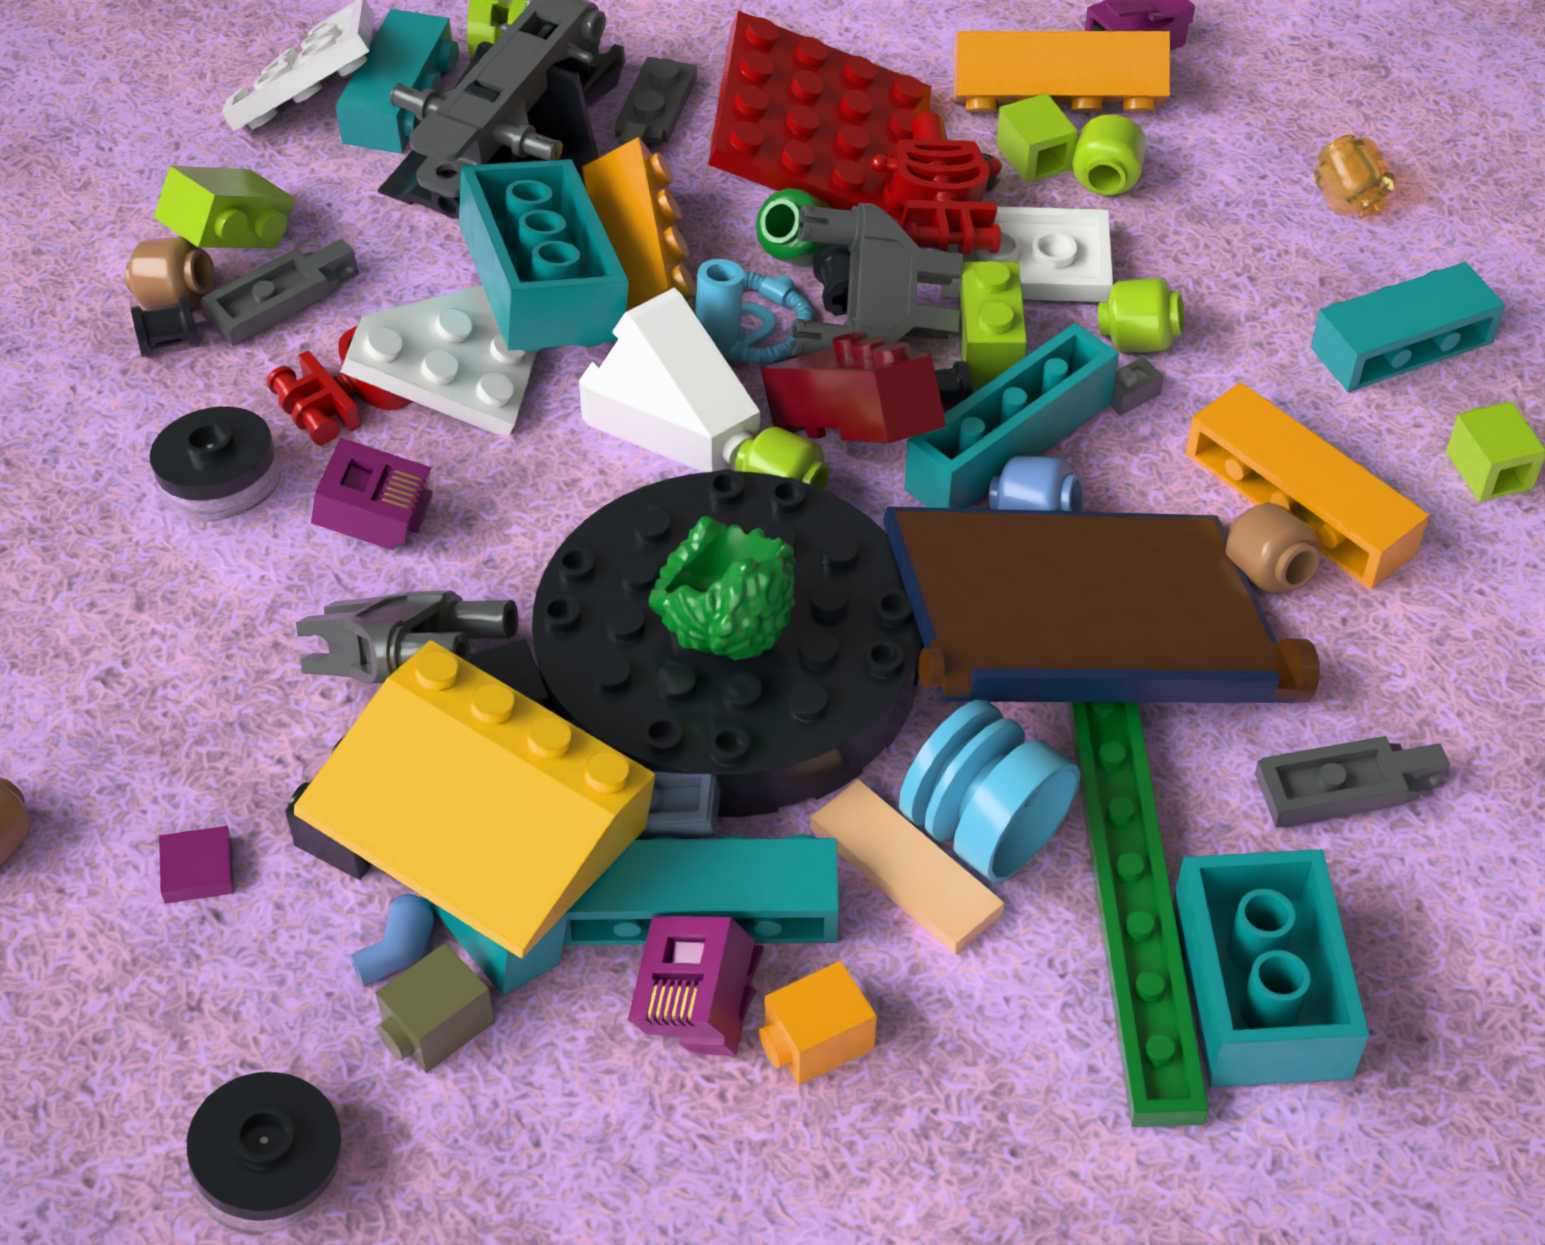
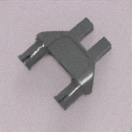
[790,202,963,356]
[296,590,518,684]

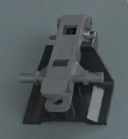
[377,0,625,219]

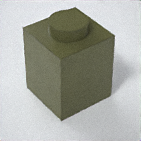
[375,943,495,1073]

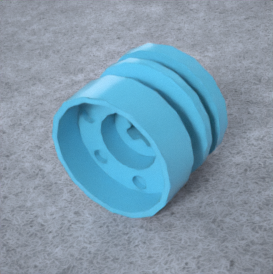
[899,700,1081,883]

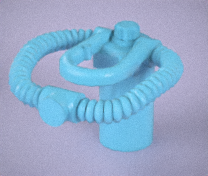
[692,259,815,365]

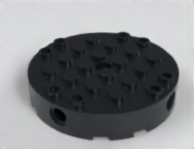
[532,469,922,817]

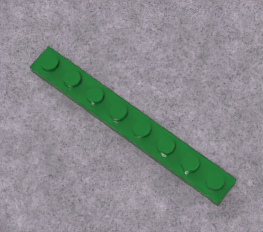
[1067,702,1208,1128]

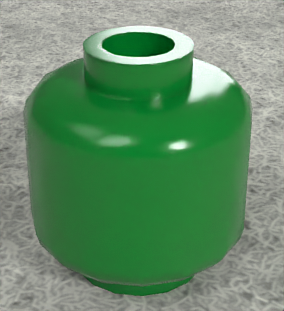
[756,188,832,267]

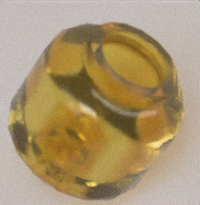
[1313,134,1396,219]

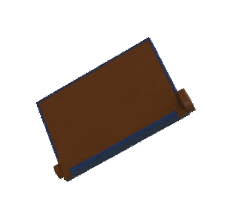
[883,506,1320,703]

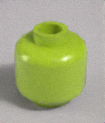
[1072,114,1147,196]
[1098,277,1184,354]
[735,426,830,490]

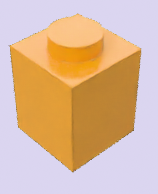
[759,960,877,1085]

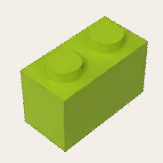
[154,165,295,248]
[958,261,1027,389]

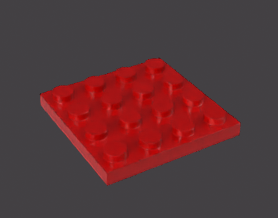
[708,10,932,225]

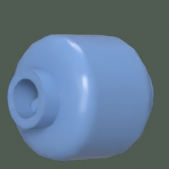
[989,455,1084,512]

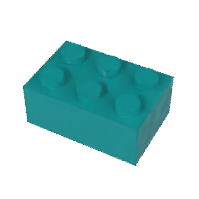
[1172,849,1369,1087]

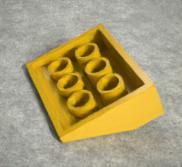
[294,640,656,959]

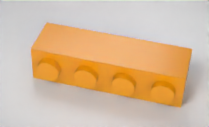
[953,31,1170,113]
[582,137,697,314]
[1185,382,1430,589]

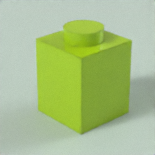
[996,93,1078,184]
[1446,401,1545,502]

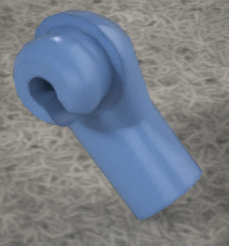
[349,894,434,987]

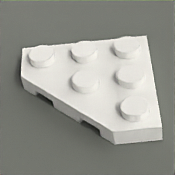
[222,0,375,132]
[340,285,537,435]

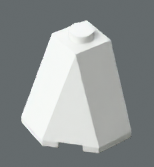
[579,288,760,472]

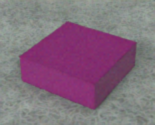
[159,826,234,904]

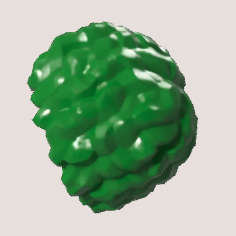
[649,516,796,660]

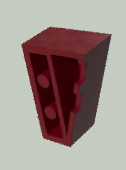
[760,331,946,443]

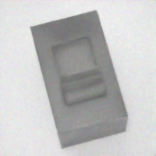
[1109,357,1164,416]

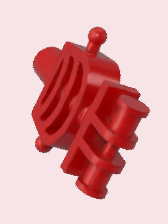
[871,112,1002,256]
[266,326,414,446]

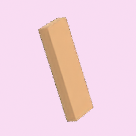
[810,779,1004,955]

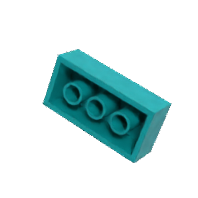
[459,159,629,352]

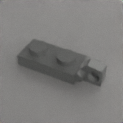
[615,56,697,148]
[200,238,359,346]
[1255,736,1450,828]

